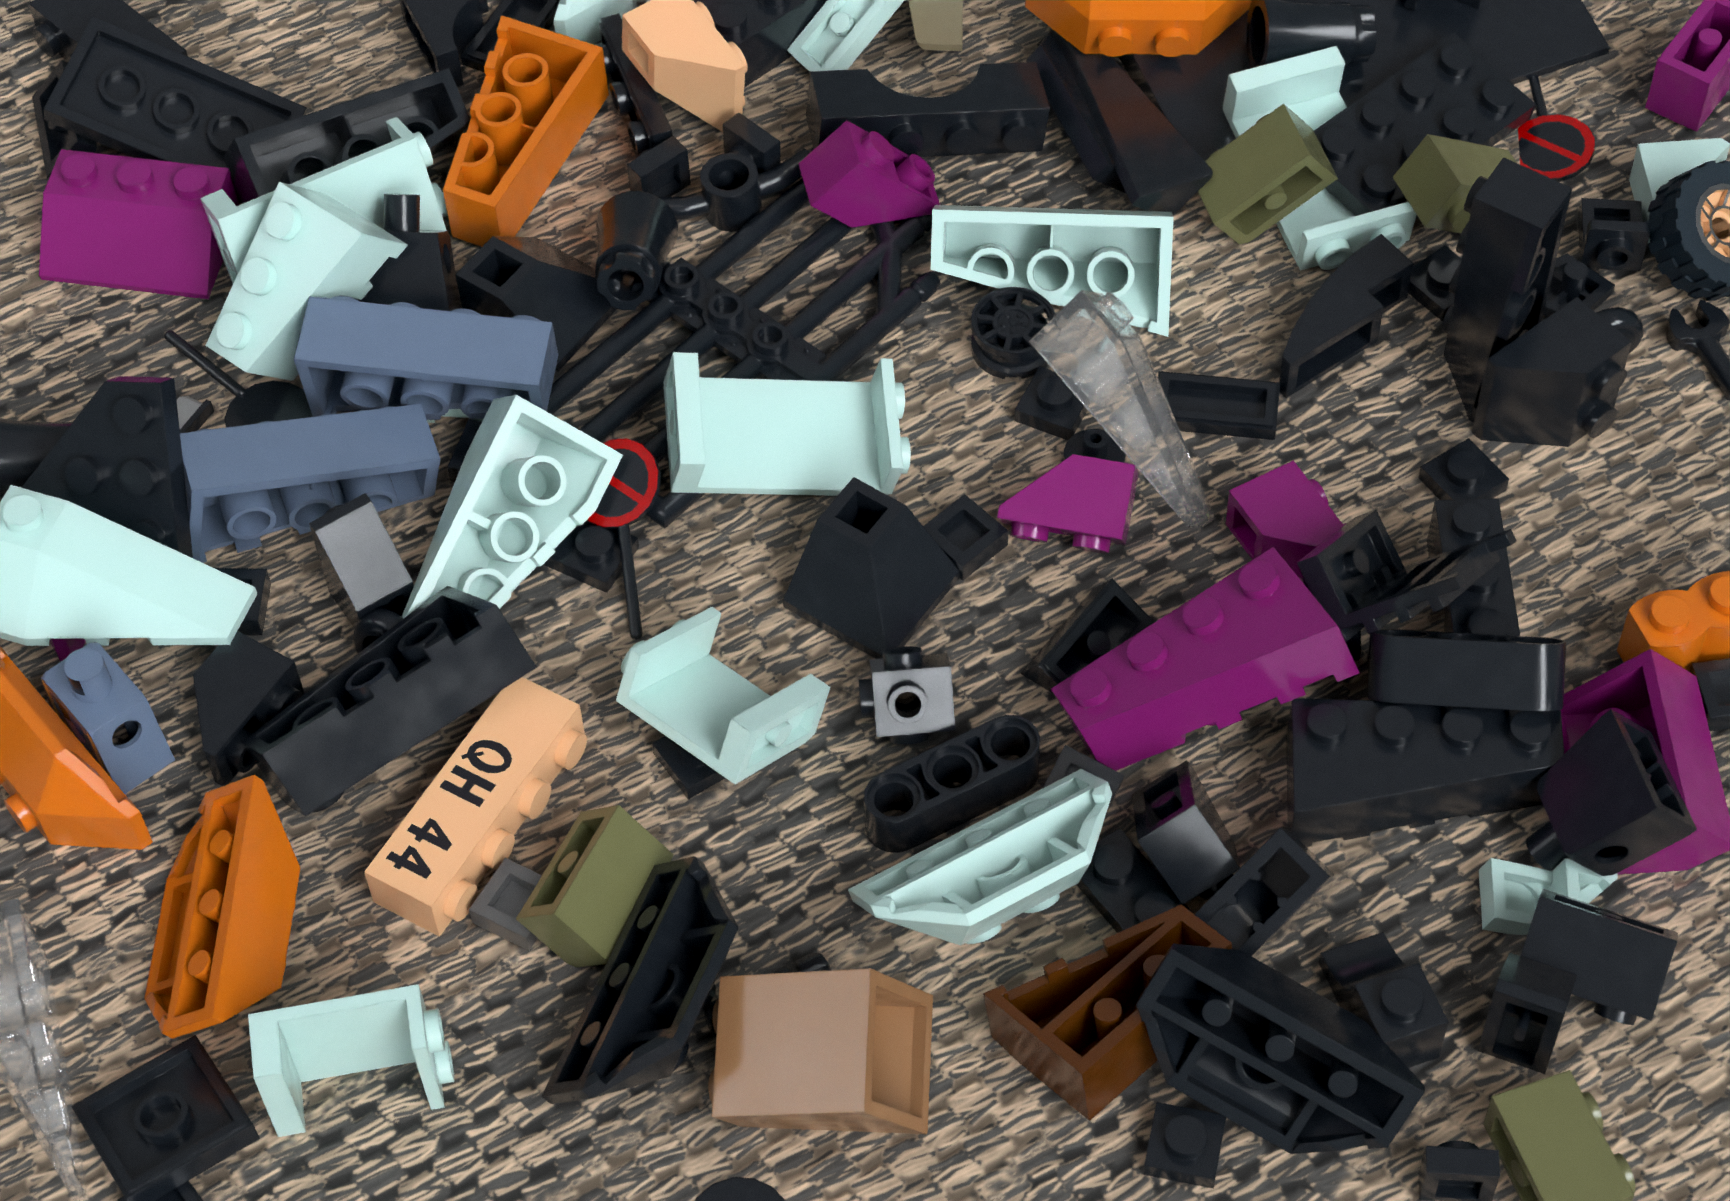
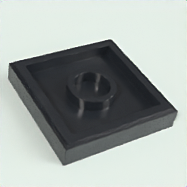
[71,1035,260,1201]

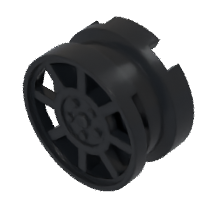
[971,287,1056,379]

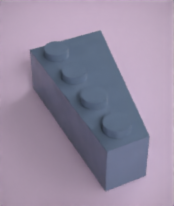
[294,296,559,420]
[180,404,440,563]

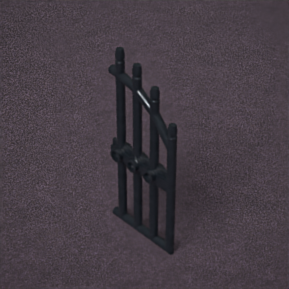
[547,147,940,529]

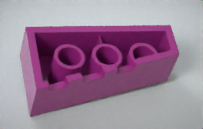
[1051,547,1359,771]

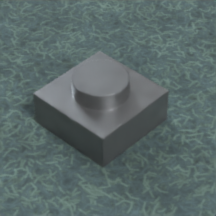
[469,858,542,951]

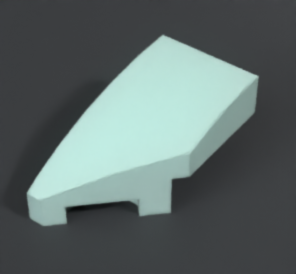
[1479,858,1618,935]

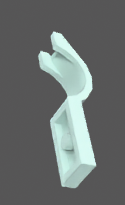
[787,0,906,72]

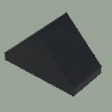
[1477,952,1577,1074]

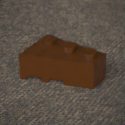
[983,905,1232,1121]

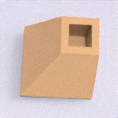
[622,0,748,132]

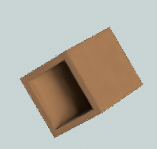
[708,968,933,1134]

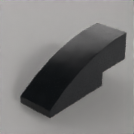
[1279,234,1413,398]

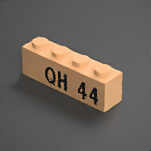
[364,677,587,937]

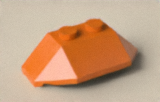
[1025,0,1252,57]
[0,646,153,850]
[144,775,300,1039]

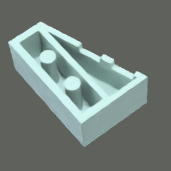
[205,182,408,381]

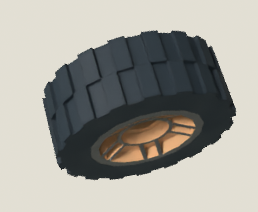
[1646,160,1730,301]

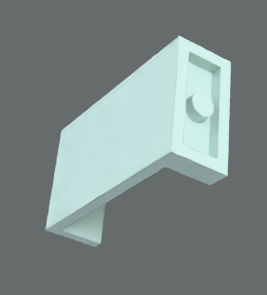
[1223,46,1417,271]
[200,117,448,284]
[663,352,911,496]

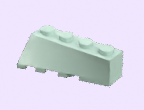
[931,205,1173,337]

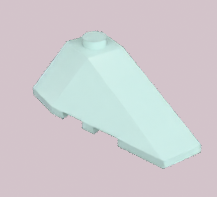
[402,395,623,619]
[0,485,257,646]

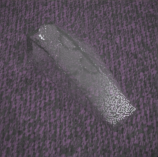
[1029,290,1216,528]
[0,898,89,1201]

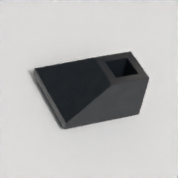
[455,236,617,372]
[783,477,960,659]

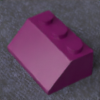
[39,149,239,299]
[1561,649,1730,875]

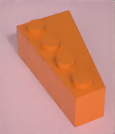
[443,15,609,247]

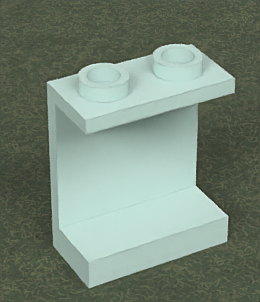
[616,607,830,784]
[248,984,455,1137]

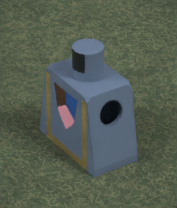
[41,642,175,794]

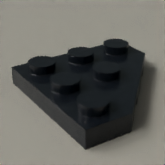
[21,376,193,558]

